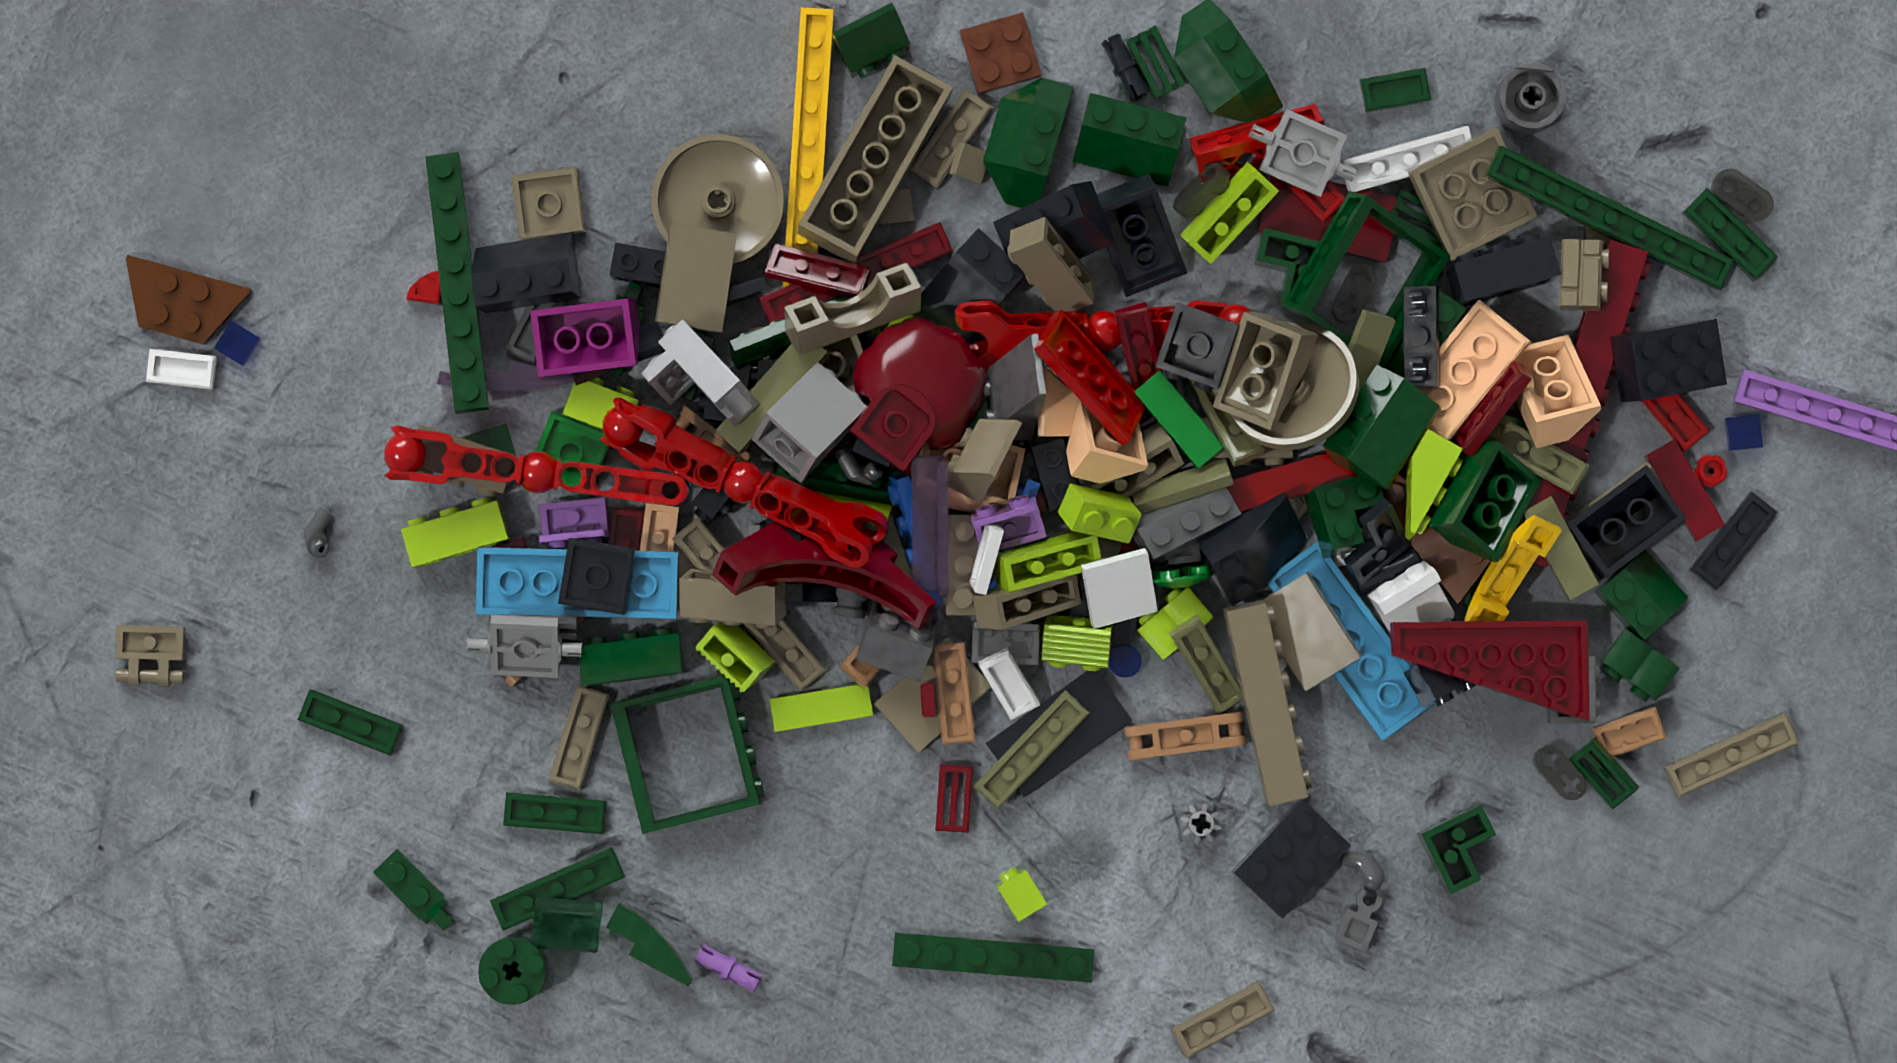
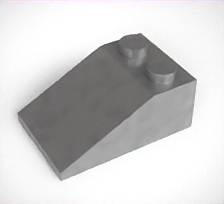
[984,334,1046,441]

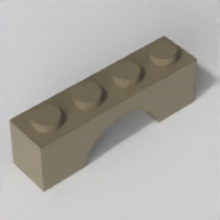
[784,263,921,356]

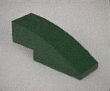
[606,903,693,986]

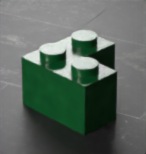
[1253,228,1320,305]
[1304,476,1384,559]
[1417,804,1496,894]

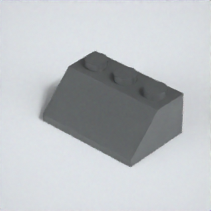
[1132,487,1241,568]

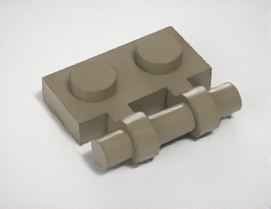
[115,625,186,687]

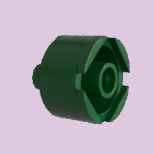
[478,936,549,1005]

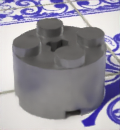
[1494,63,1566,134]

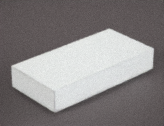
[146,349,217,390]
[969,522,1004,595]
[979,647,1040,720]

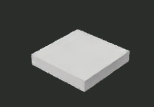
[1081,548,1158,629]

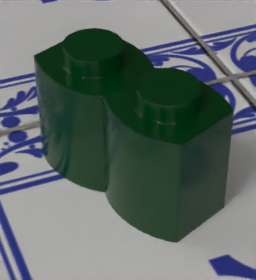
[1600,629,1680,702]

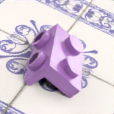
[971,495,1047,550]
[539,497,611,549]

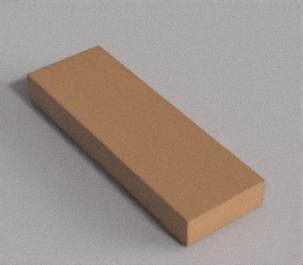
[932,642,976,745]

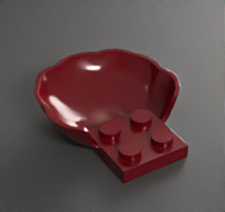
[848,317,986,472]

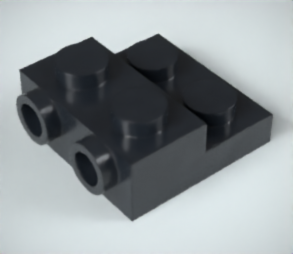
[1155,303,1240,392]

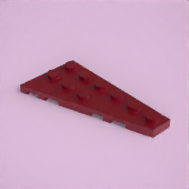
[1390,621,1590,721]

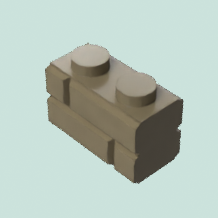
[1559,239,1610,311]

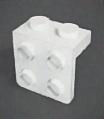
[1368,561,1454,633]

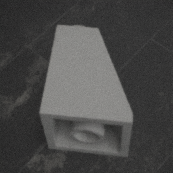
[752,362,866,484]

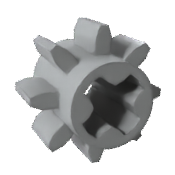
[1179,803,1221,844]

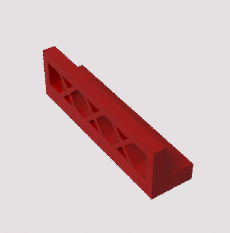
[1189,104,1324,188]

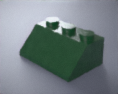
[1073,93,1187,187]
[1323,365,1441,490]
[1429,441,1541,562]
[580,628,685,687]

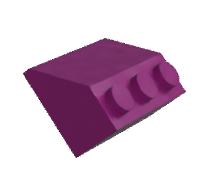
[530,298,640,377]

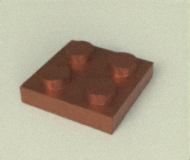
[960,12,1041,95]

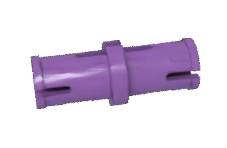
[694,944,763,993]

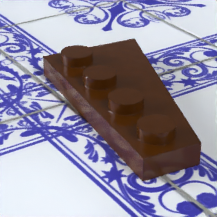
[1381,473,1492,604]

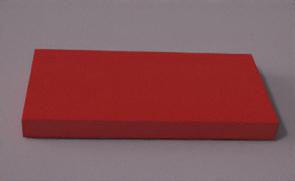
[1034,309,1146,445]

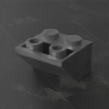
[856,600,938,682]

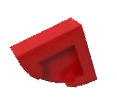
[406,271,441,305]

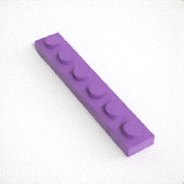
[1733,369,1897,452]

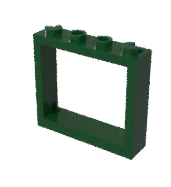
[1282,191,1450,368]
[610,675,765,834]

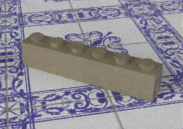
[1223,600,1312,806]

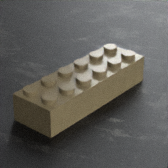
[797,56,953,263]

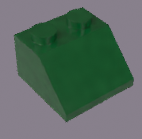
[833,3,910,79]
[1594,549,1688,640]

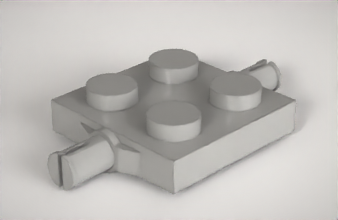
[1248,109,1357,197]
[467,615,582,678]

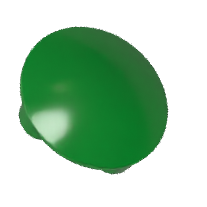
[1151,564,1213,588]

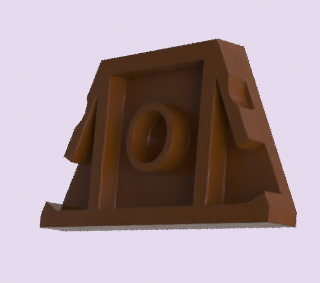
[126,255,252,345]

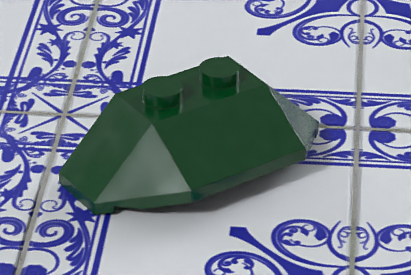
[1174,0,1283,122]
[983,78,1073,209]

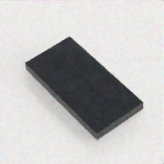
[985,671,1132,797]

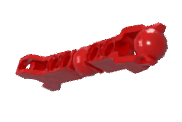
[955,300,1252,374]
[600,398,888,568]
[383,425,688,506]

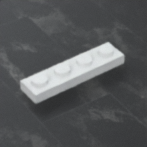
[1340,126,1471,192]

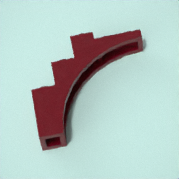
[712,521,937,629]

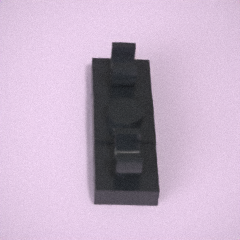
[1403,286,1440,387]

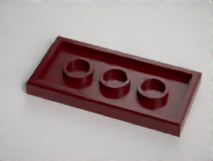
[1257,176,1398,263]

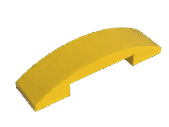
[1464,515,1562,622]

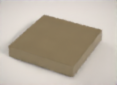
[511,167,586,241]

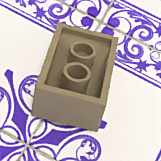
[1213,312,1318,430]

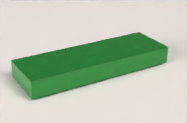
[1134,370,1224,469]

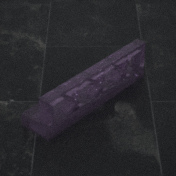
[911,456,949,595]

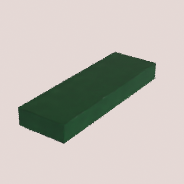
[1682,188,1778,281]
[297,689,404,756]
[503,792,606,834]

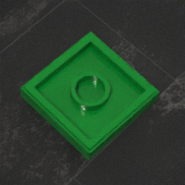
[536,411,610,497]

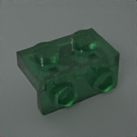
[531,897,603,953]

